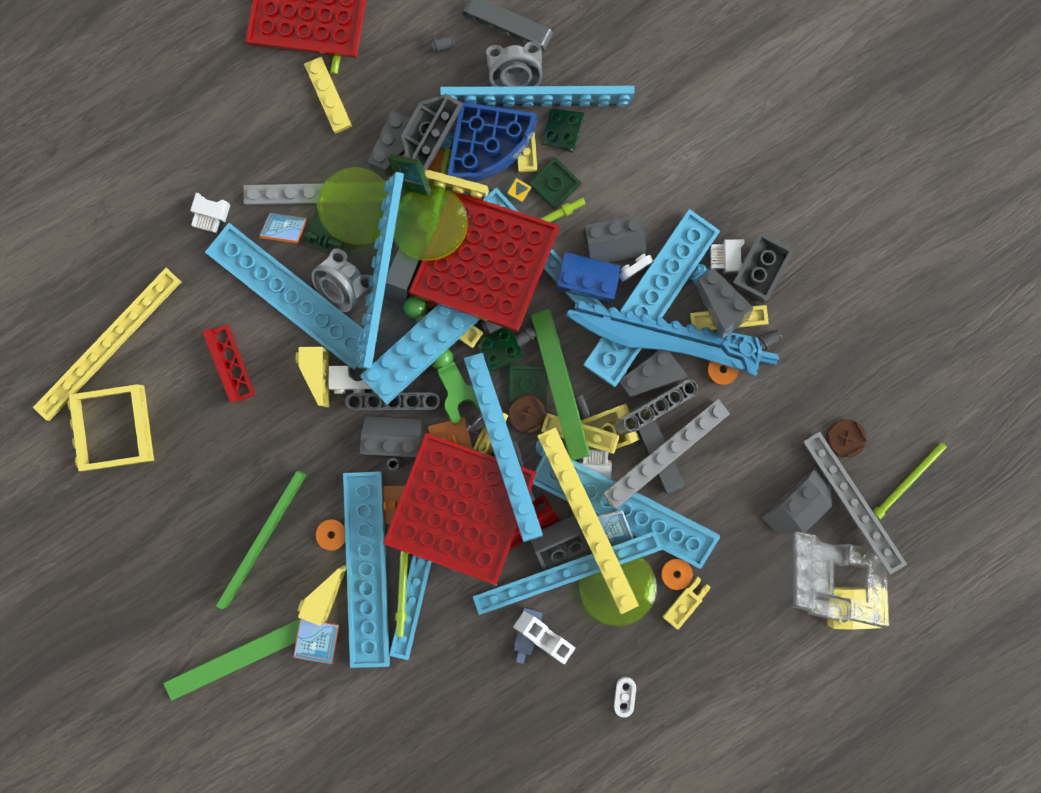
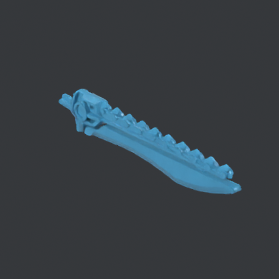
[566,300,779,377]

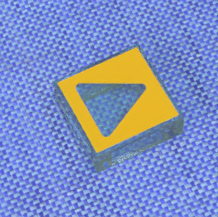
[506,177,532,204]

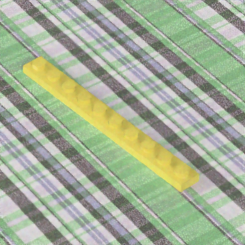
[33,268,182,421]
[537,427,639,614]

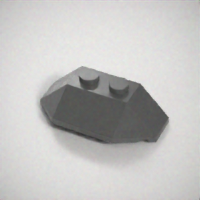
[401,94,463,172]
[761,465,832,533]

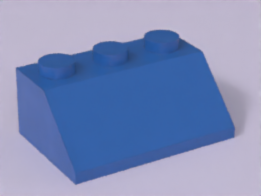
[556,252,620,303]

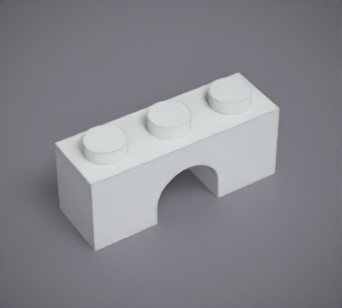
[329,366,375,394]
[513,611,575,664]

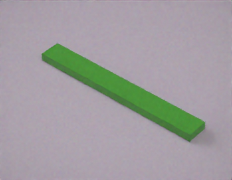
[531,309,591,461]
[216,471,306,609]
[163,618,301,701]

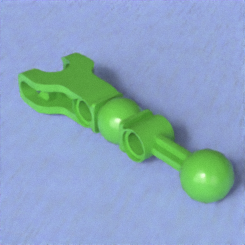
[403,296,481,425]

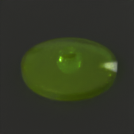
[318,167,387,245]
[393,186,468,260]
[579,557,656,626]

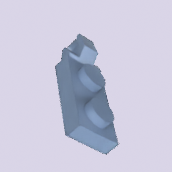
[514,607,543,664]

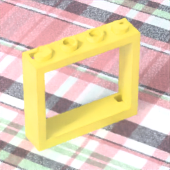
[68,384,154,471]

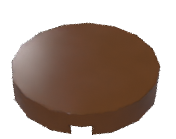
[508,394,547,433]
[827,419,867,457]

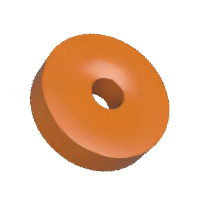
[707,361,739,385]
[316,519,346,550]
[661,558,693,590]

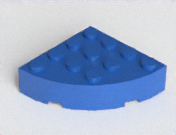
[447,102,537,182]

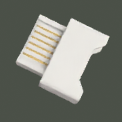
[190,193,230,234]
[710,239,745,274]
[579,448,612,479]

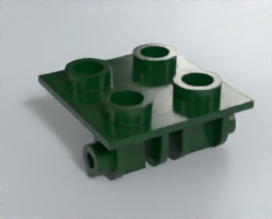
[541,108,585,152]
[304,209,352,254]
[477,328,524,373]

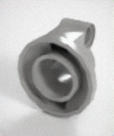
[486,41,543,87]
[311,249,371,312]

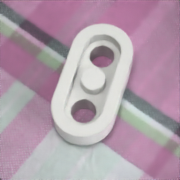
[619,254,654,282]
[614,677,636,717]

